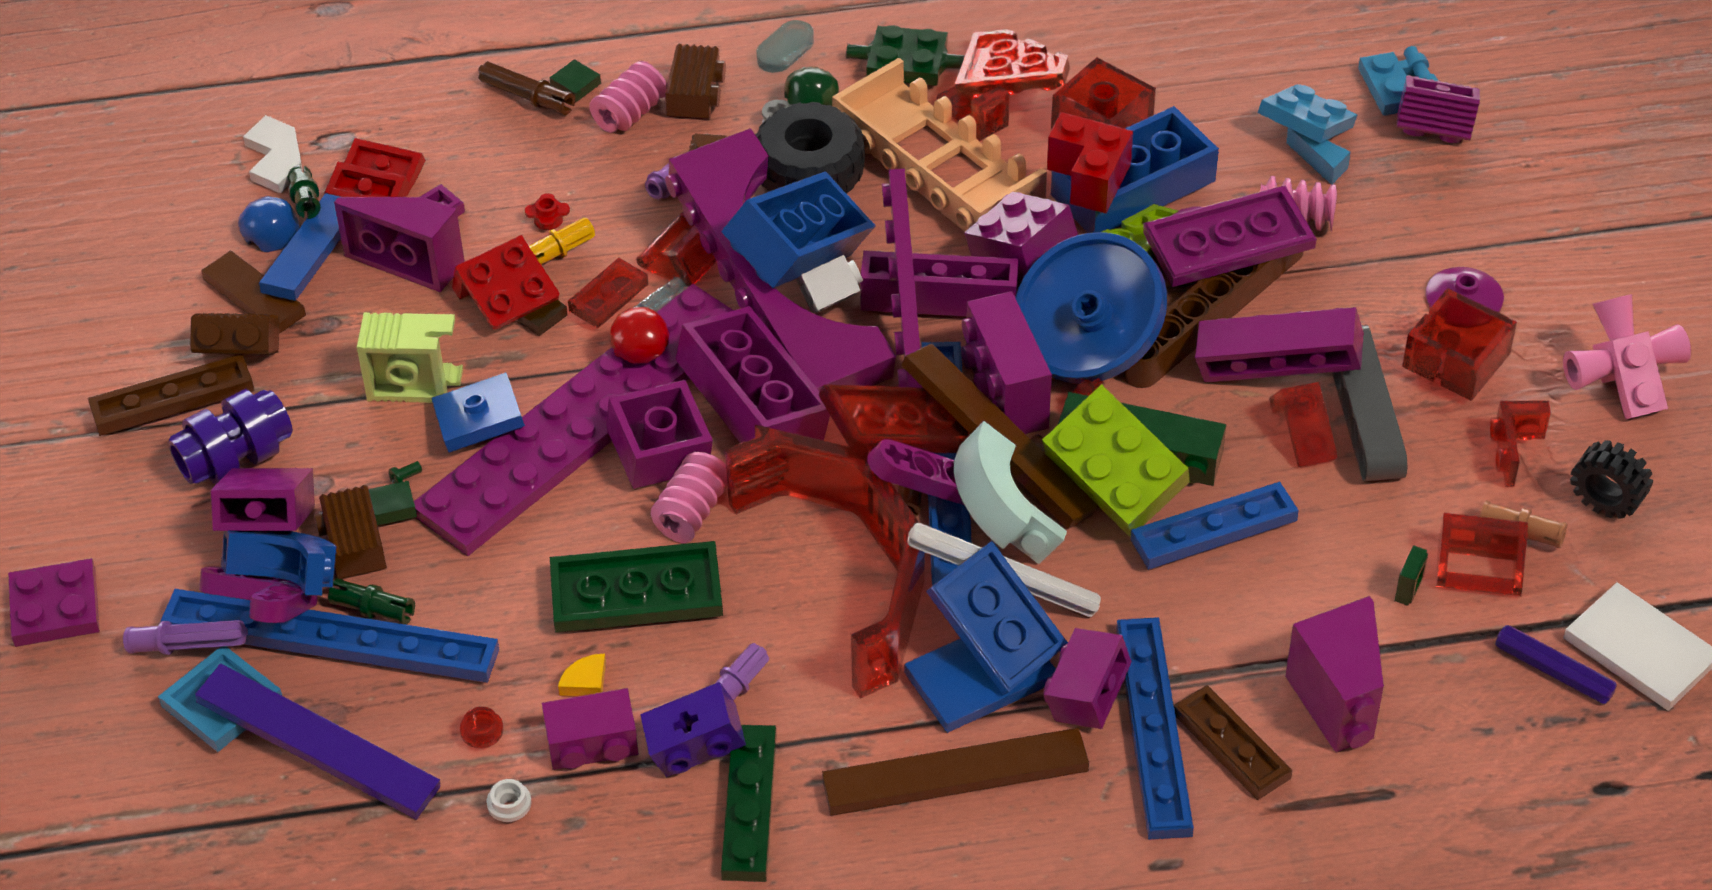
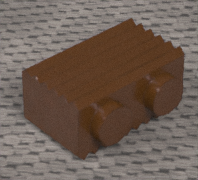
[665,43,726,119]
[190,313,279,354]
[314,485,387,579]

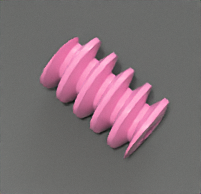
[590,61,667,133]
[1260,176,1337,232]
[651,452,732,543]

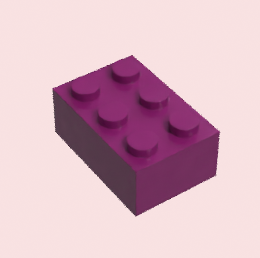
[961,291,1052,434]

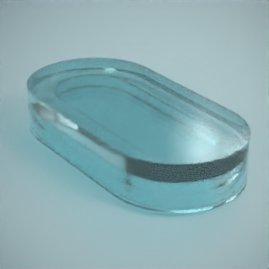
[756,20,814,73]

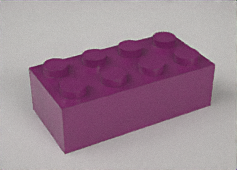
[675,306,832,463]

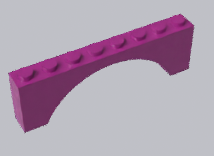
[665,128,896,404]

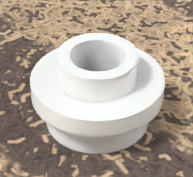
[487,779,531,822]

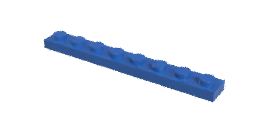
[160,589,500,683]

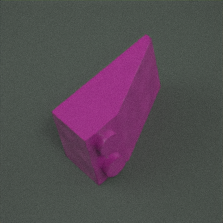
[334,197,465,292]

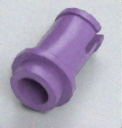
[645,163,671,199]

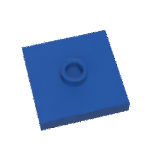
[431,372,525,452]

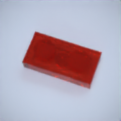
[568,258,649,328]

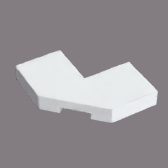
[243,115,303,193]

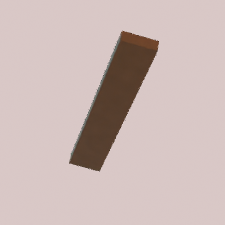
[901,343,1098,529]
[822,728,1089,816]

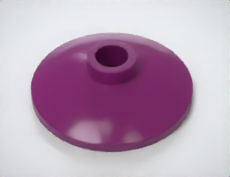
[1425,267,1504,325]

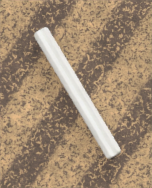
[907,523,1101,617]

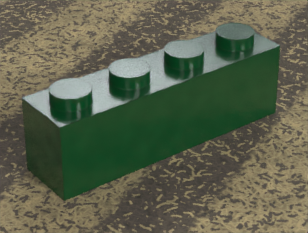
[1058,392,1226,486]

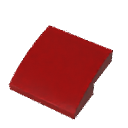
[324,138,426,197]

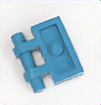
[1358,46,1439,116]

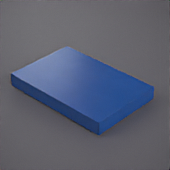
[926,541,1068,695]
[904,638,1056,733]

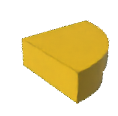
[558,653,606,696]

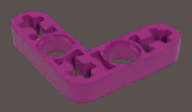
[199,567,318,623]

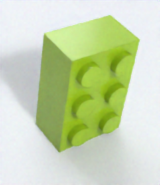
[1042,384,1190,538]

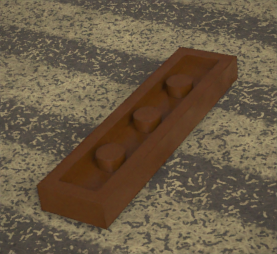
[88,354,255,436]

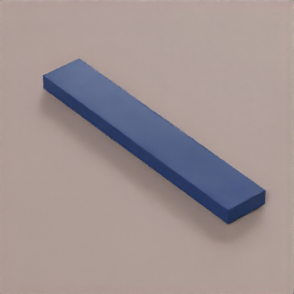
[1116,617,1194,840]

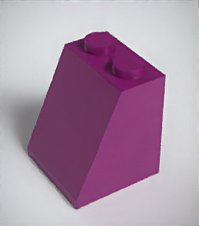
[1285,596,1384,753]

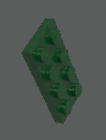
[549,541,723,633]

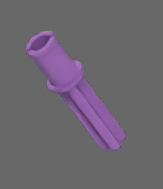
[123,620,248,655]

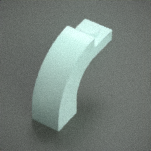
[954,421,1067,564]

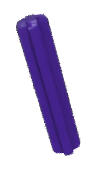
[1495,625,1617,704]

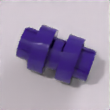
[168,389,293,485]

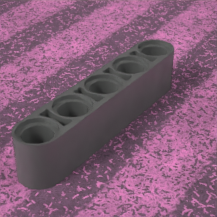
[1332,324,1408,482]

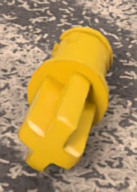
[529,218,595,265]

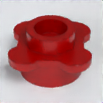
[525,193,570,230]

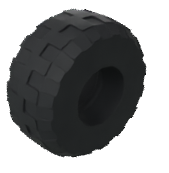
[755,102,865,194]

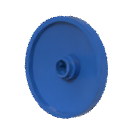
[1016,232,1167,384]

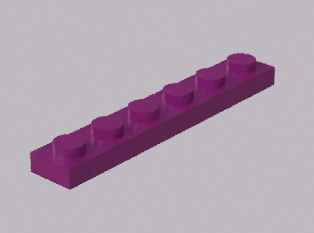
[882,168,924,405]

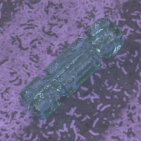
[634,277,688,312]

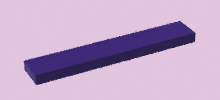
[195,663,441,820]

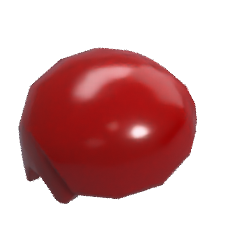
[610,307,669,363]

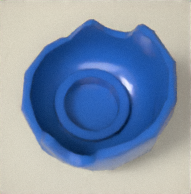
[238,196,300,252]

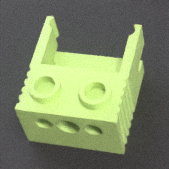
[357,312,463,403]

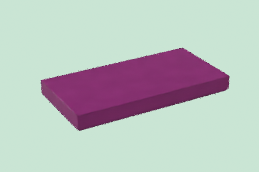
[1143,185,1317,287]

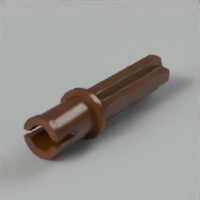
[478,62,575,116]

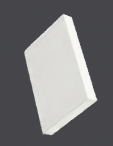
[1563,582,1712,711]

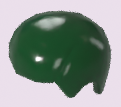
[784,67,839,106]

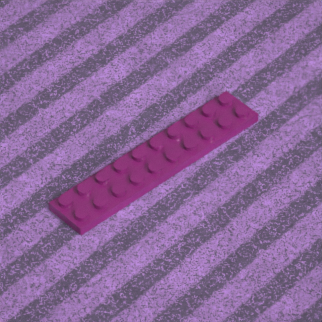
[414,284,733,556]

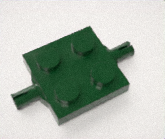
[846,25,969,86]

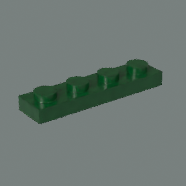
[721,725,777,882]

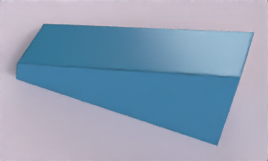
[1286,128,1350,184]

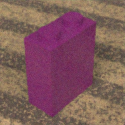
[211,468,315,531]

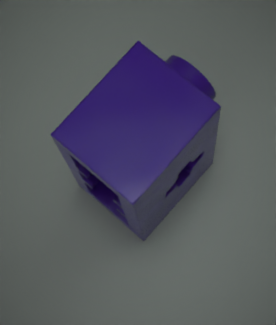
[640,682,746,777]

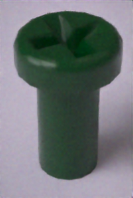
[388,461,422,484]

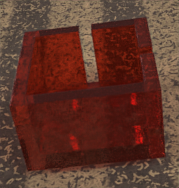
[1402,288,1517,401]

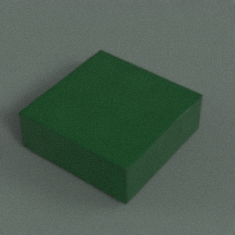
[549,59,601,102]
[369,481,417,526]
[1394,545,1428,606]

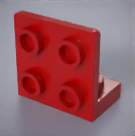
[452,235,560,330]

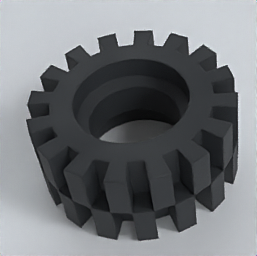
[1570,440,1653,519]

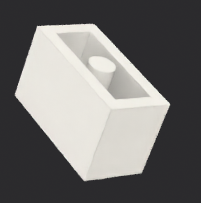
[796,255,863,314]

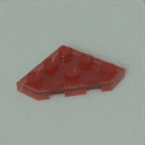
[955,29,1070,98]

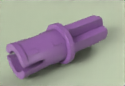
[716,643,769,701]

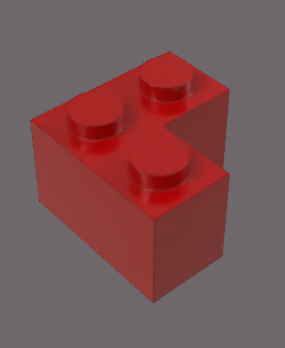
[1047,112,1133,214]

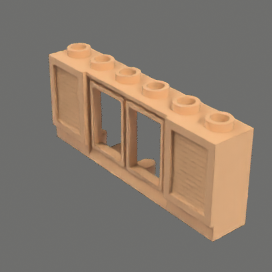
[832,58,1047,231]

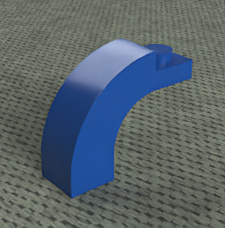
[221,531,336,596]

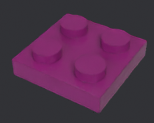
[8,558,100,647]

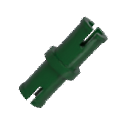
[288,165,321,219]
[328,578,415,625]

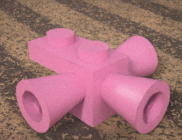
[1563,294,1691,419]

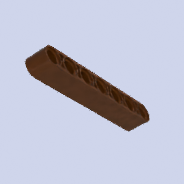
[1124,251,1304,388]

